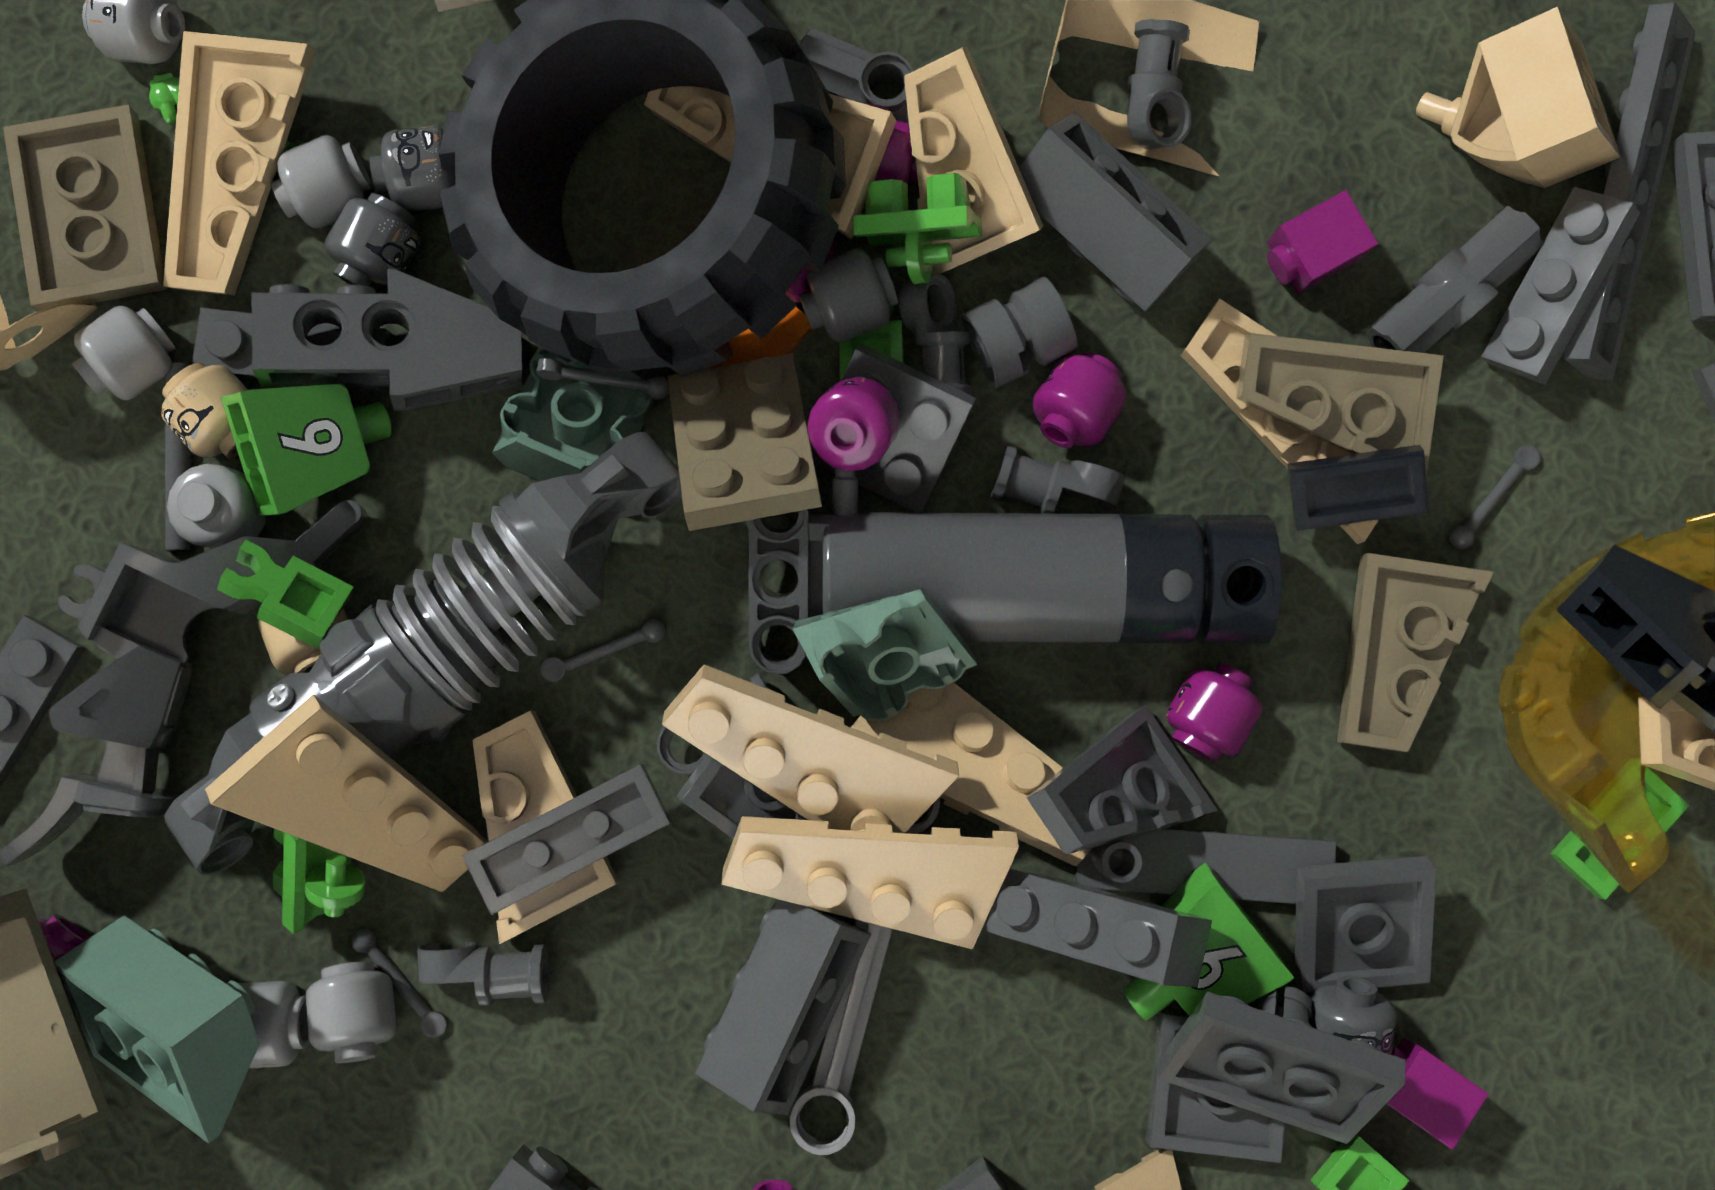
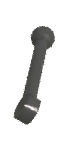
[536,358,669,400]
[1449,445,1540,550]
[540,618,666,682]
[351,928,448,1038]

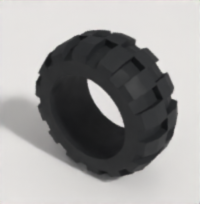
[439,0,846,381]

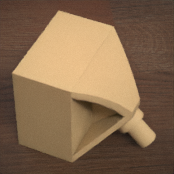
[1416,6,1621,188]

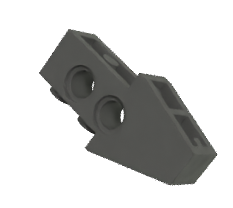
[251,269,522,411]

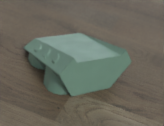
[492,347,655,481]
[793,588,977,721]

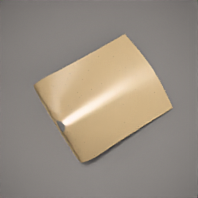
[1038,0,1259,177]

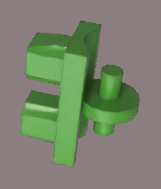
[853,173,982,284]
[273,829,365,934]

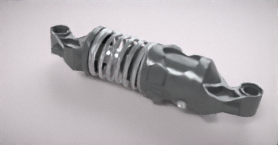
[164,432,682,875]

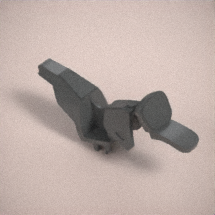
[0,500,367,867]

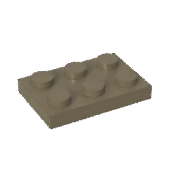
[3,104,167,311]
[668,353,822,531]

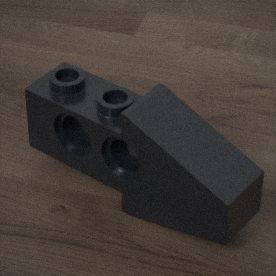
[1556,545,1715,732]

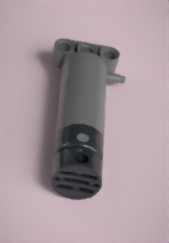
[749,468,1282,675]

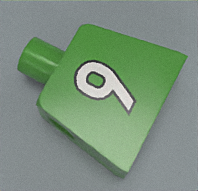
[221,384,391,516]
[1122,862,1294,1021]

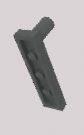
[1074,828,1336,904]

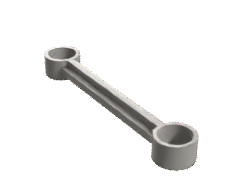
[790,797,940,1155]

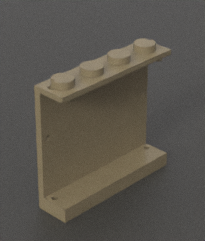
[0,889,112,1179]

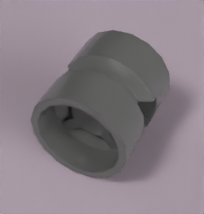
[962,277,1078,389]

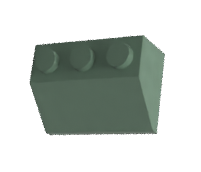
[54,916,260,1144]

